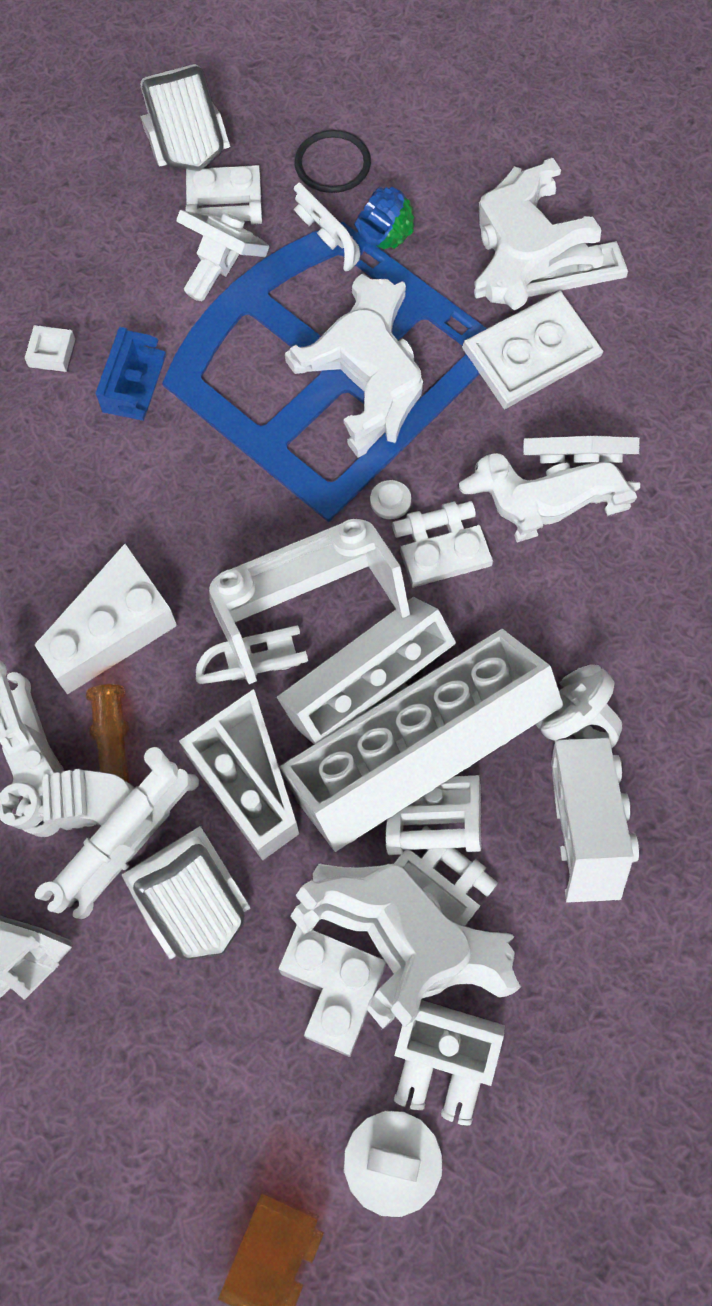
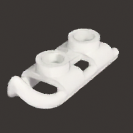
[294,182,360,271]
[196,625,308,684]

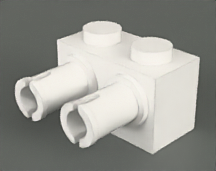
[394,1000,505,1125]

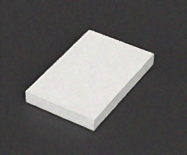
[462,291,604,410]

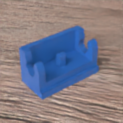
[95,327,166,421]

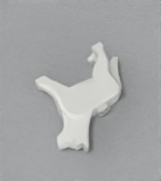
[474,158,604,310]
[285,274,423,458]
[290,864,521,1029]

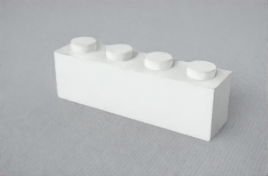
[277,597,456,745]

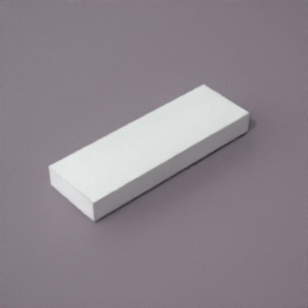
[526,241,628,297]

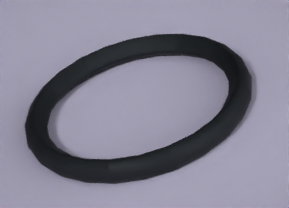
[294,130,371,193]

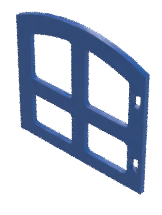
[162,222,487,522]

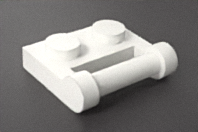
[186,165,262,225]
[386,775,481,855]

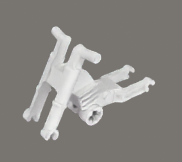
[0,660,199,919]

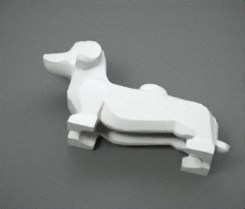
[458,453,640,542]

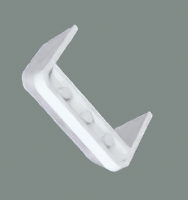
[209,519,410,684]

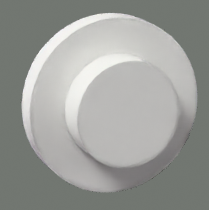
[370,480,411,519]

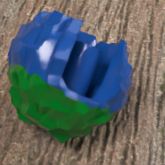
[354,186,414,249]

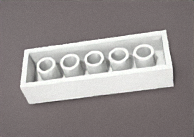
[279,629,563,852]

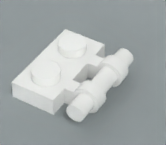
[392,501,493,588]
[394,826,498,926]

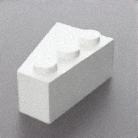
[35,544,177,694]
[179,689,299,861]
[551,738,639,902]

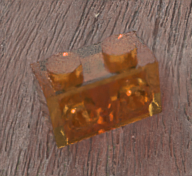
[218,1190,324,1306]

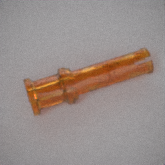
[85,684,130,783]

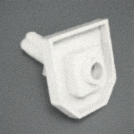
[176,210,269,301]

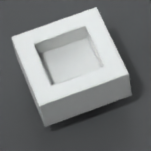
[25,325,75,372]

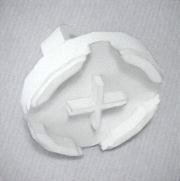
[535,665,622,748]
[344,1111,442,1217]

